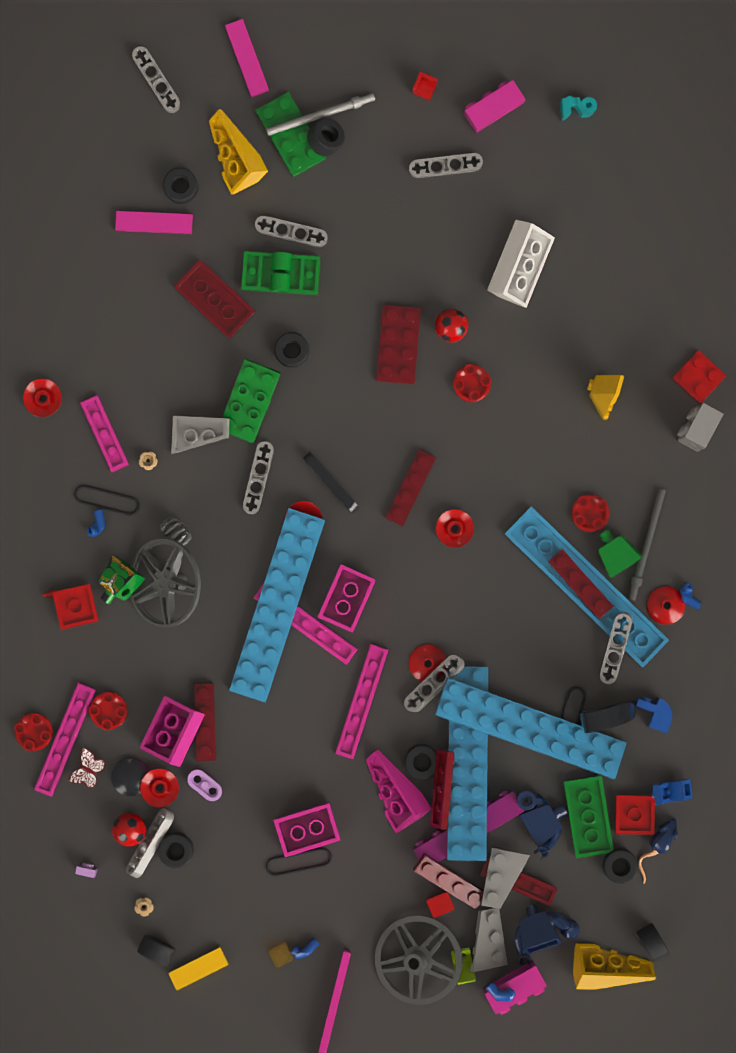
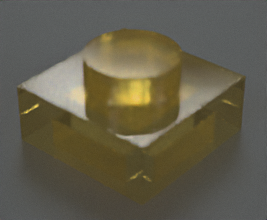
[268,942,294,969]

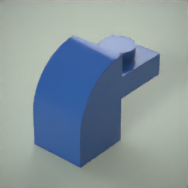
[634,696,672,733]
[652,779,693,805]

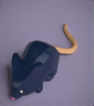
[638,818,678,884]

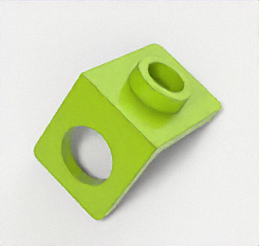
[451,947,476,985]

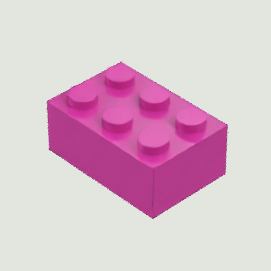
[318,564,376,633]
[139,696,205,767]
[274,801,341,857]
[483,961,547,1015]

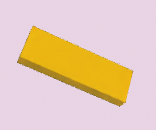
[168,947,229,990]

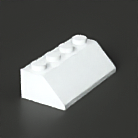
[487,220,555,308]

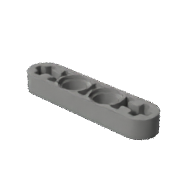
[132,46,180,113]
[409,153,483,178]
[255,216,328,247]
[243,441,274,515]
[600,611,633,684]
[404,655,465,712]
[126,808,174,878]

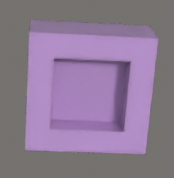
[75,862,98,878]

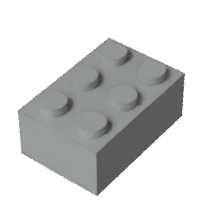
[677,403,724,452]

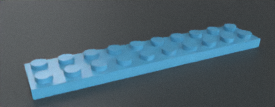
[505,506,669,668]
[229,508,325,703]
[447,666,488,861]
[435,678,627,779]

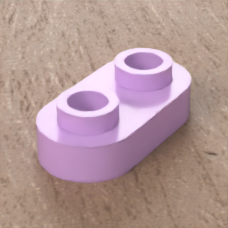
[188,769,222,801]

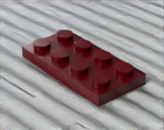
[174,259,256,340]
[376,305,421,385]

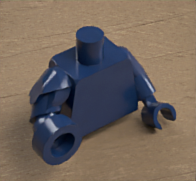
[517,790,567,860]
[514,905,580,965]

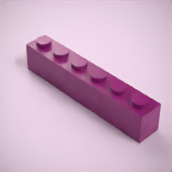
[413,789,525,862]

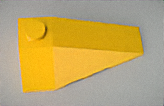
[209,109,268,194]
[587,375,624,420]
[573,943,656,990]

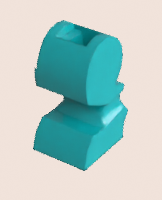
[560,95,597,121]

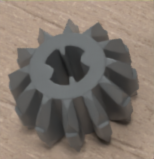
[160,515,192,546]

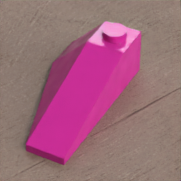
[366,750,432,833]

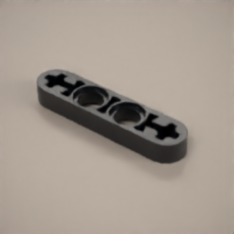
[303,452,360,514]

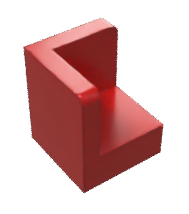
[412,71,438,101]
[426,890,454,918]

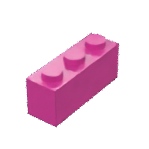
[464,80,525,133]

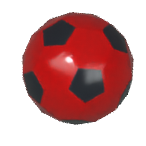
[435,308,469,343]
[112,812,146,847]

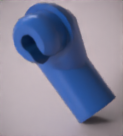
[87,510,106,537]
[680,583,702,610]
[291,938,319,959]
[486,982,515,1002]

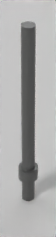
[628,489,666,601]

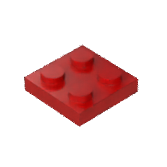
[672,350,727,404]
[52,584,98,630]
[615,795,655,835]

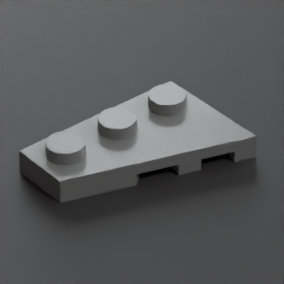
[171,416,230,454]
[481,848,530,909]
[470,908,508,972]

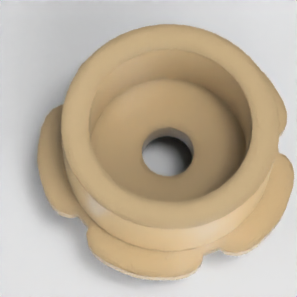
[139,452,158,470]
[134,897,154,916]

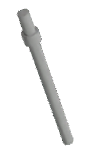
[266,93,375,136]

